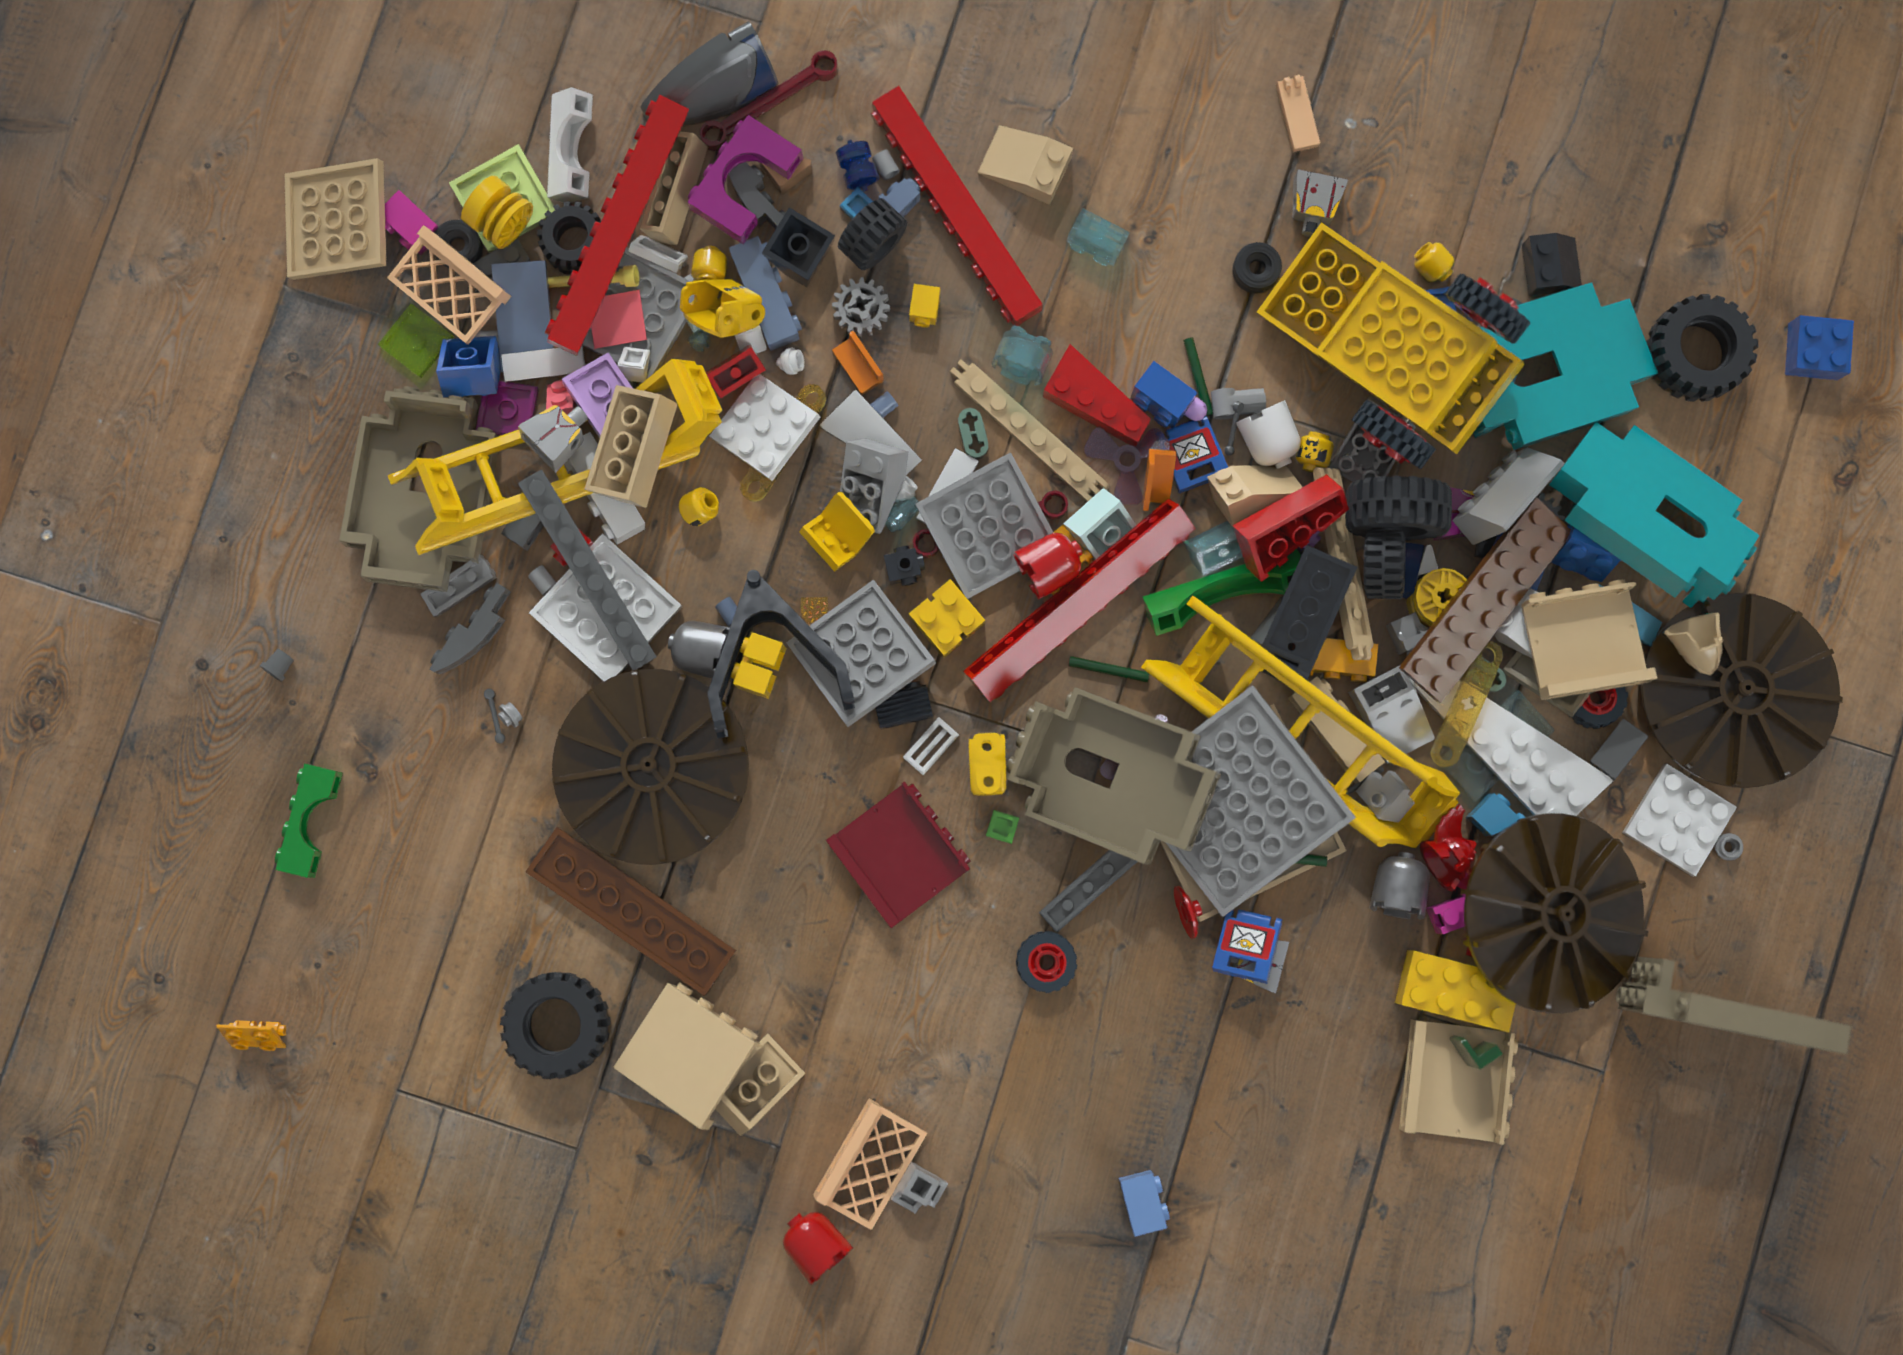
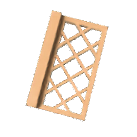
[387,225,512,345]
[813,1098,927,1230]

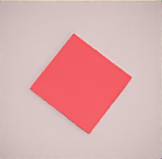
[591,290,647,349]

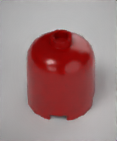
[1013,533,1083,600]
[783,1212,853,1285]

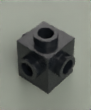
[884,546,926,586]

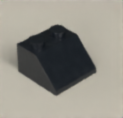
[762,207,835,288]
[1522,233,1582,296]

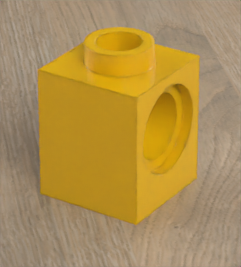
[909,284,940,328]

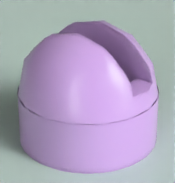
[1184,397,1207,421]

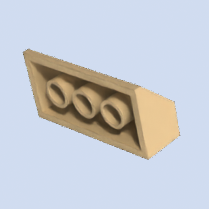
[585,385,677,508]

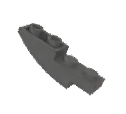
[729,162,785,230]
[430,583,511,675]

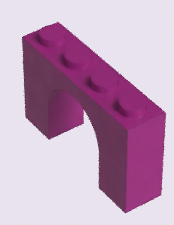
[687,115,803,245]

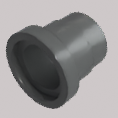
[259,648,294,682]

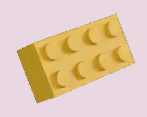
[1395,950,1516,1032]

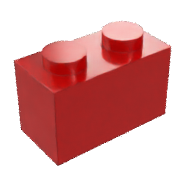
[706,344,766,399]

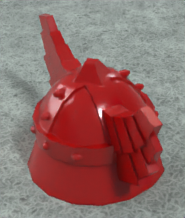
[1420,804,1477,892]

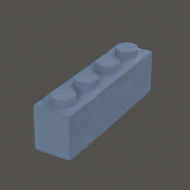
[729,236,802,351]

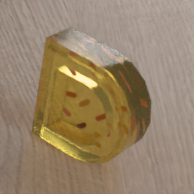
[801,597,828,624]

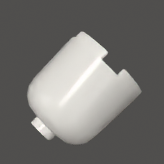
[1236,400,1301,469]

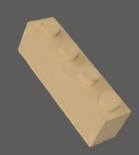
[640,131,708,245]
[1288,676,1385,783]

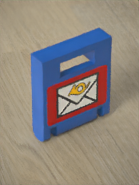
[1156,416,1228,494]
[1212,909,1282,984]

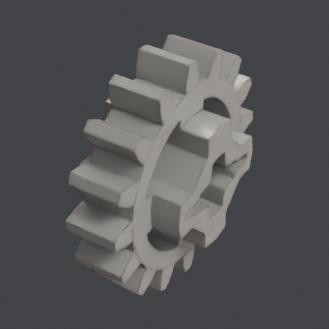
[832,277,890,337]

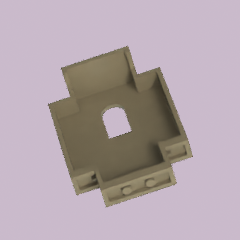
[339,386,498,592]
[1006,687,1221,865]
[1616,957,1851,1055]

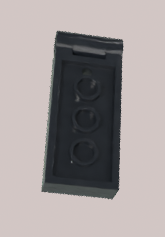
[1260,545,1358,680]

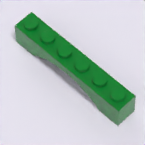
[1143,549,1301,636]

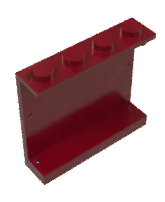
[826,781,971,928]

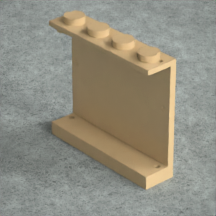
[1521,579,1657,700]
[613,982,763,1130]
[1399,1019,1518,1145]

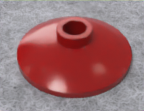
[1174,885,1202,939]

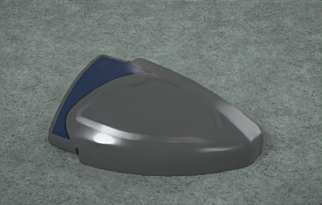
[640,21,779,126]

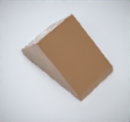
[759,159,813,195]

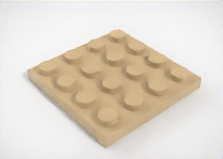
[285,158,386,280]

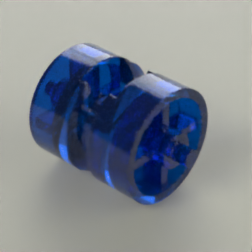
[836,140,879,191]

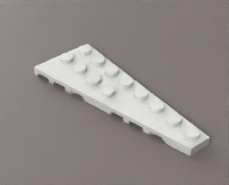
[1410,679,1613,816]

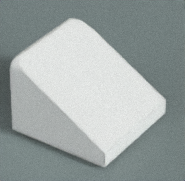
[735,325,767,353]
[617,347,651,383]
[1418,545,1438,578]

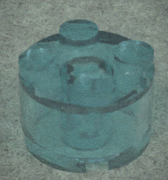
[991,326,1053,385]

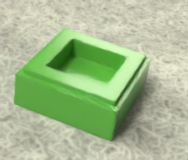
[986,810,1019,844]

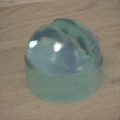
[687,329,711,352]

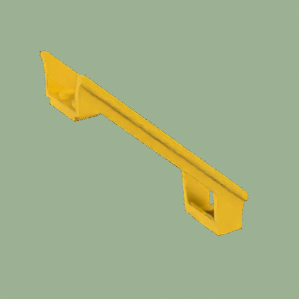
[388,359,723,555]
[1141,596,1460,848]

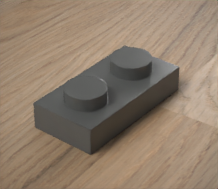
[472,238,531,281]

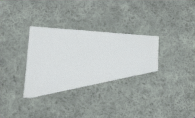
[820,389,922,476]

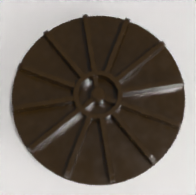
[1641,593,1843,788]
[552,669,749,865]
[1460,813,1649,1014]

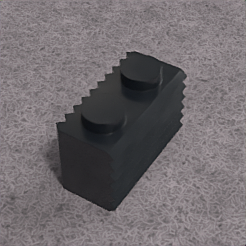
[875,681,933,730]

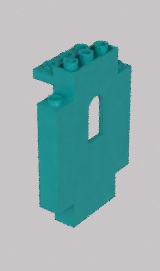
[1473,282,1658,450]
[1549,422,1760,608]

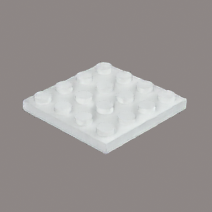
[529,533,683,681]

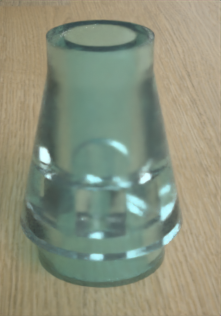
[885,497,919,533]

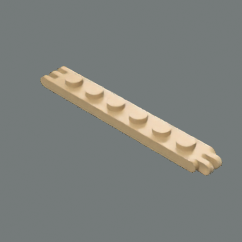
[950,359,1110,502]
[1313,467,1373,660]

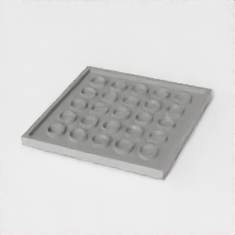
[1165,685,1356,917]

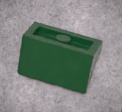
[1449,1035,1503,1070]

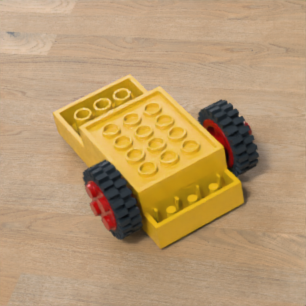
[1257,222,1531,469]

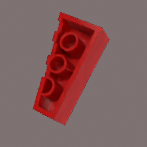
[1042,344,1151,448]
[1233,474,1349,582]

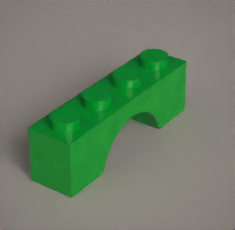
[275,763,343,878]

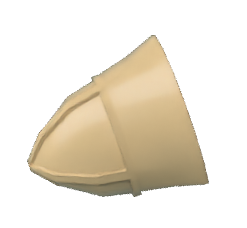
[1664,613,1723,675]

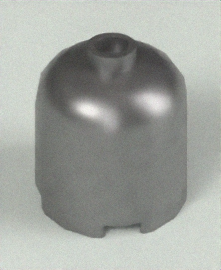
[668,621,730,679]
[1369,852,1430,919]

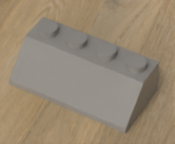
[1453,447,1564,545]

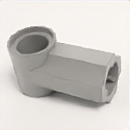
[1211,388,1266,420]

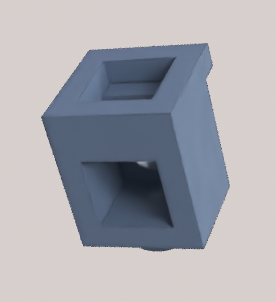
[879,178,920,217]

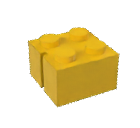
[909,579,985,658]
[731,632,787,699]

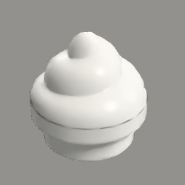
[776,348,804,375]
[895,476,917,502]

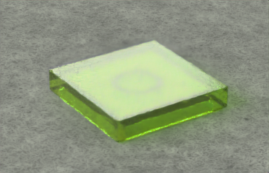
[378,303,454,378]

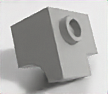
[1386,612,1429,655]
[1356,770,1415,823]
[891,1162,948,1213]

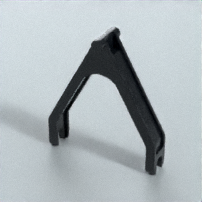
[708,570,855,739]

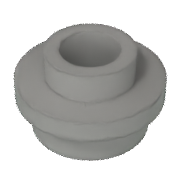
[498,702,523,728]
[1715,833,1743,861]

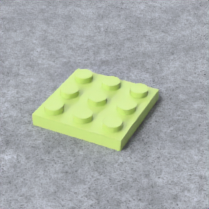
[449,144,555,253]

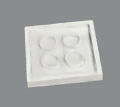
[710,374,820,481]
[1622,764,1737,876]

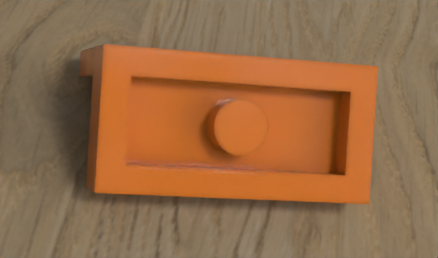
[832,331,884,396]
[1143,449,1176,511]

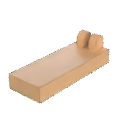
[1276,75,1320,152]

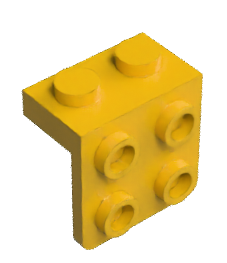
[799,492,875,572]

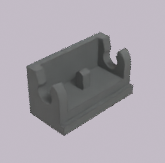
[1590,718,1648,783]

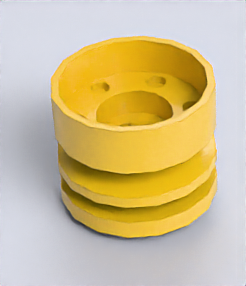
[461,176,533,249]
[1407,568,1467,628]

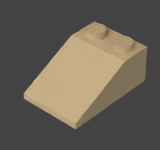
[978,125,1073,205]
[1207,465,1302,527]
[715,1034,805,1136]

